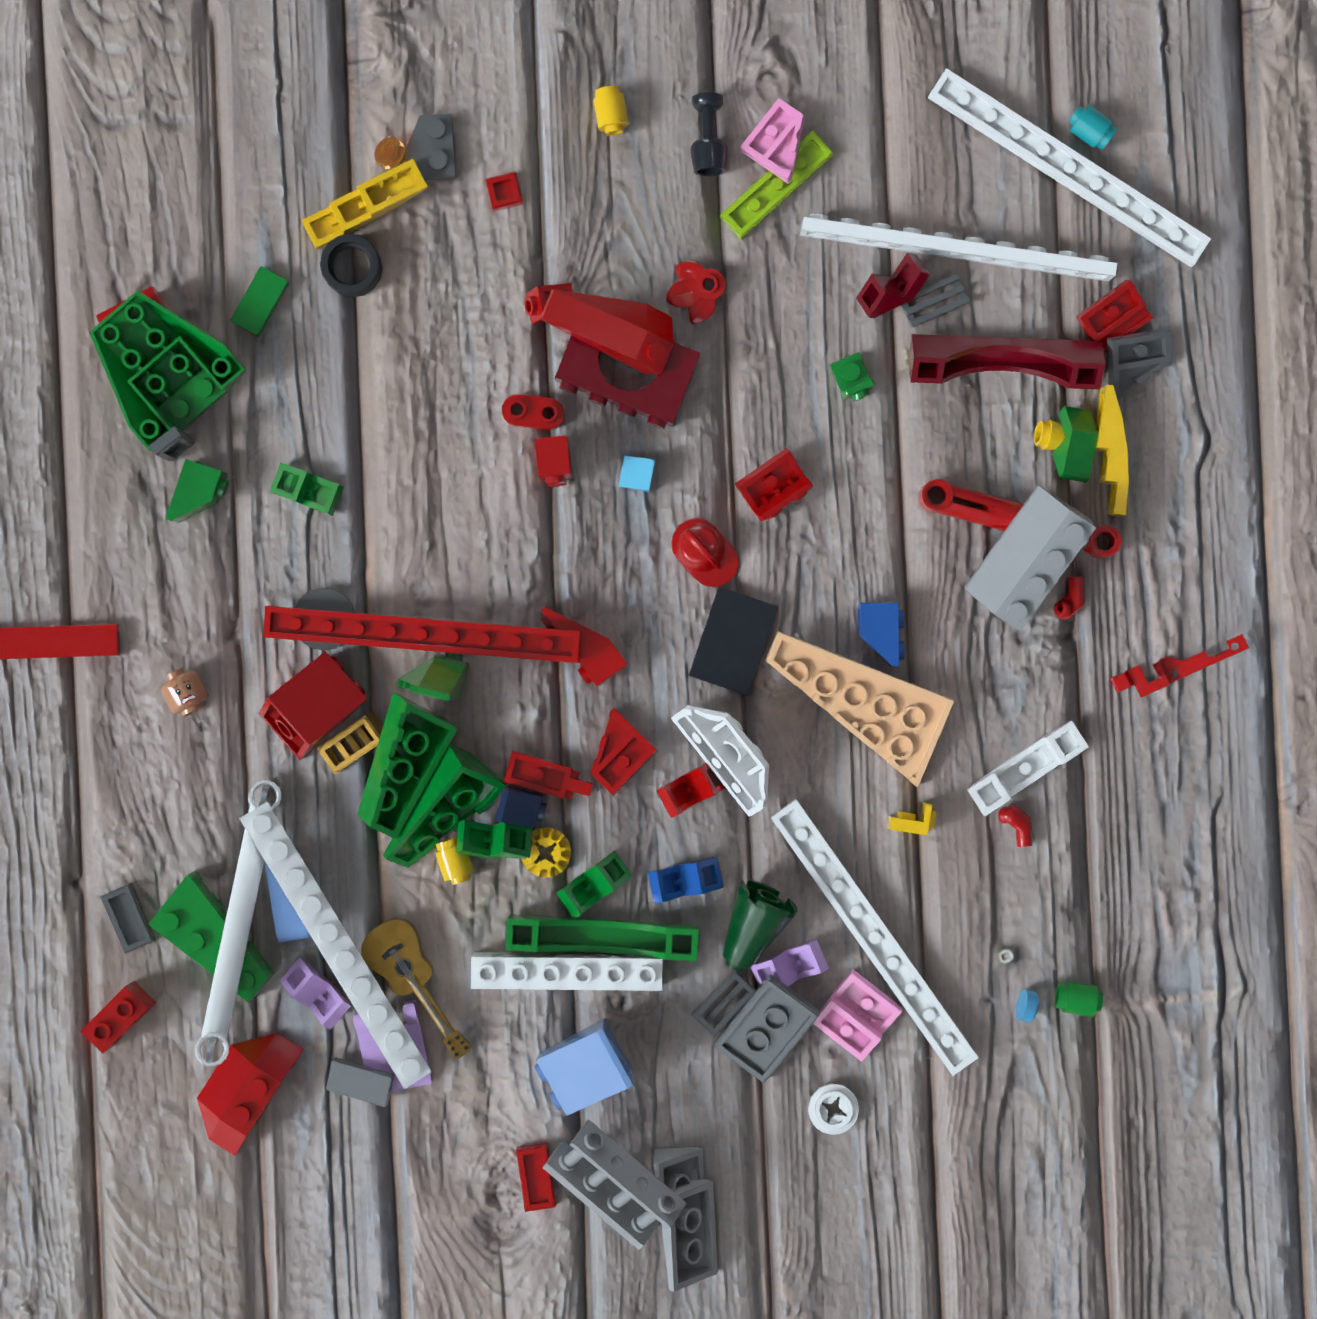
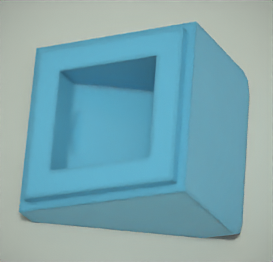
[618,456,655,493]

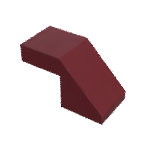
[856,253,930,319]

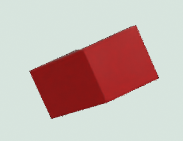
[656,763,726,818]

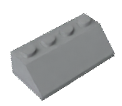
[964,485,1096,631]

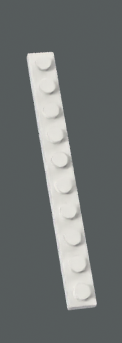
[928,68,1211,267]
[800,214,1117,282]
[770,799,978,1076]
[239,802,432,1089]

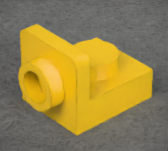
[887,802,936,835]

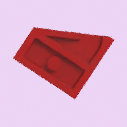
[590,708,658,796]

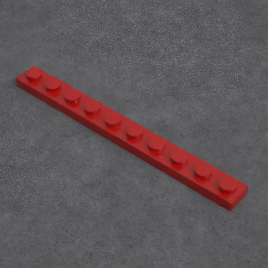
[263,606,581,663]

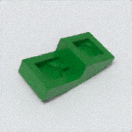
[269,463,344,516]

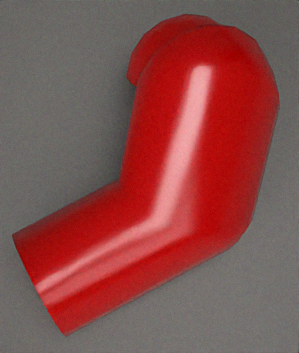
[1053,577,1084,620]
[998,805,1033,847]

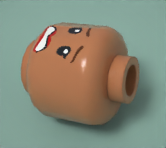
[161,668,209,717]

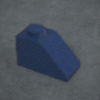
[495,786,547,828]

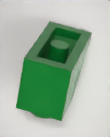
[165,459,229,523]

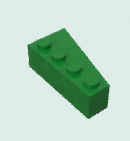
[357,692,458,839]
[148,871,275,1003]

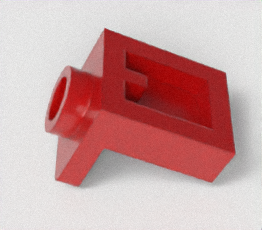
[525,283,573,324]

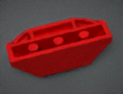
[197,1032,304,1156]

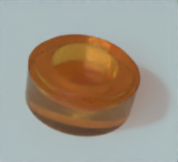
[374,137,407,170]

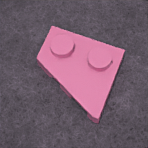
[740,98,805,184]

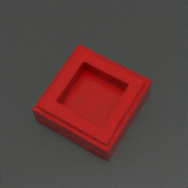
[485,171,523,212]

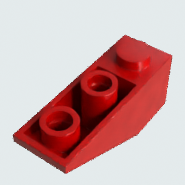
[540,607,628,687]

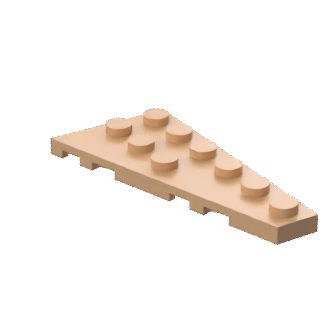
[766,631,954,788]

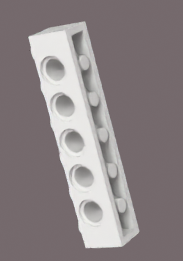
[471,952,662,991]

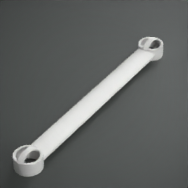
[195,780,281,1066]

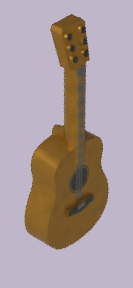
[361,917,472,1059]

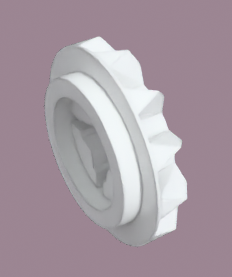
[808,1083,859,1135]

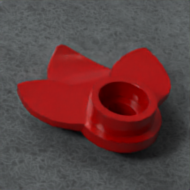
[666,261,726,325]

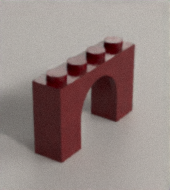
[555,336,700,429]

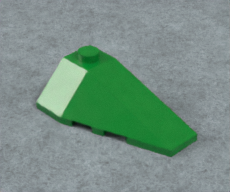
[396,652,470,701]
[383,744,507,868]

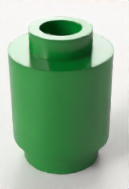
[1054,981,1103,1017]

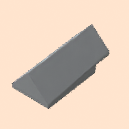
[654,1147,718,1292]

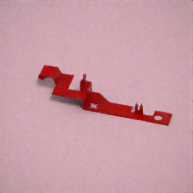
[1110,634,1249,698]

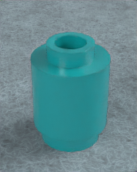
[1068,104,1117,150]

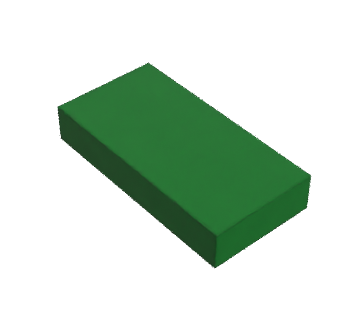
[230,266,290,337]

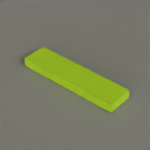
[720,131,834,240]

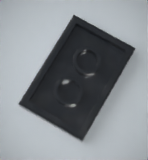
[688,587,778,696]

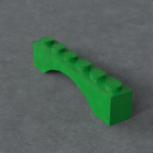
[505,914,699,961]

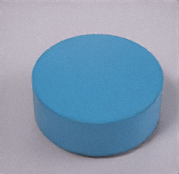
[1016,989,1039,1023]

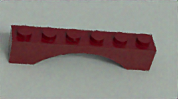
[908,334,1106,390]

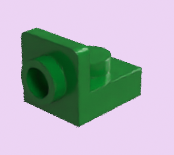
[829,352,875,402]

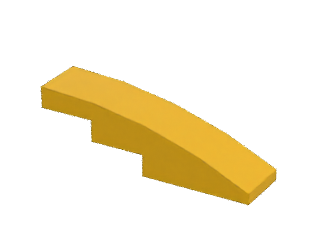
[301,159,428,251]
[1095,384,1129,518]

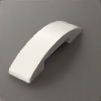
[967,721,1089,816]

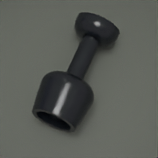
[690,92,728,176]

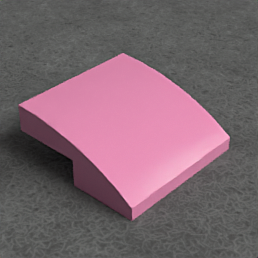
[813,969,902,1062]

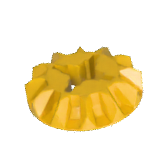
[522,827,571,878]

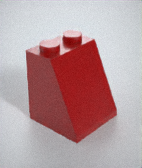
[259,651,367,760]

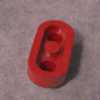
[502,394,565,431]

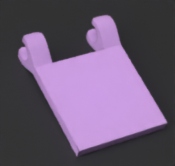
[353,1000,433,1092]

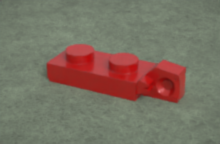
[503,751,594,799]

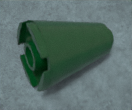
[722,880,797,971]

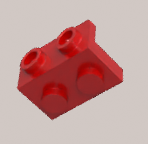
[735,448,813,522]

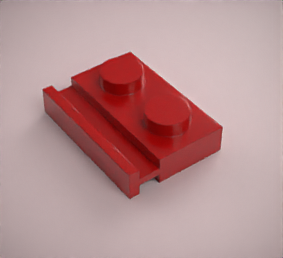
[1075,280,1153,354]

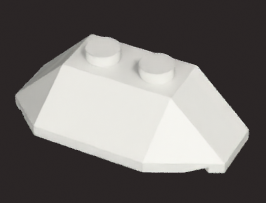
[671,705,769,817]

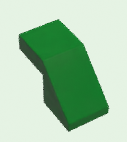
[1052,406,1099,483]
[456,820,532,859]
[556,850,633,919]

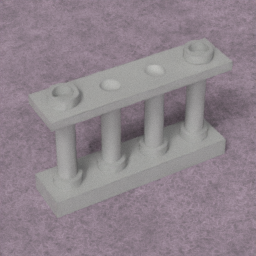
[542,1120,687,1250]

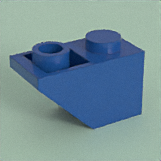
[857,603,905,666]

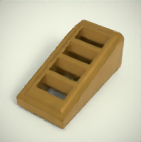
[317,711,383,774]

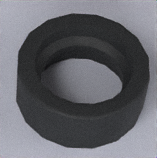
[320,234,383,298]

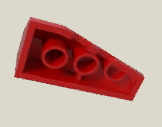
[540,289,674,374]

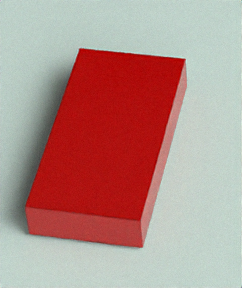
[516,1142,557,1212]

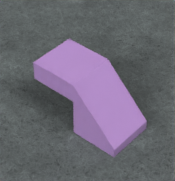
[751,940,829,986]
[280,957,351,1030]

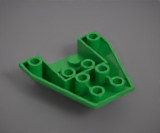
[89,291,246,452]

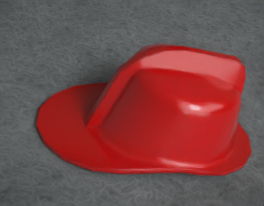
[671,518,739,587]

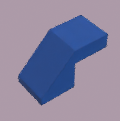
[648,857,724,903]

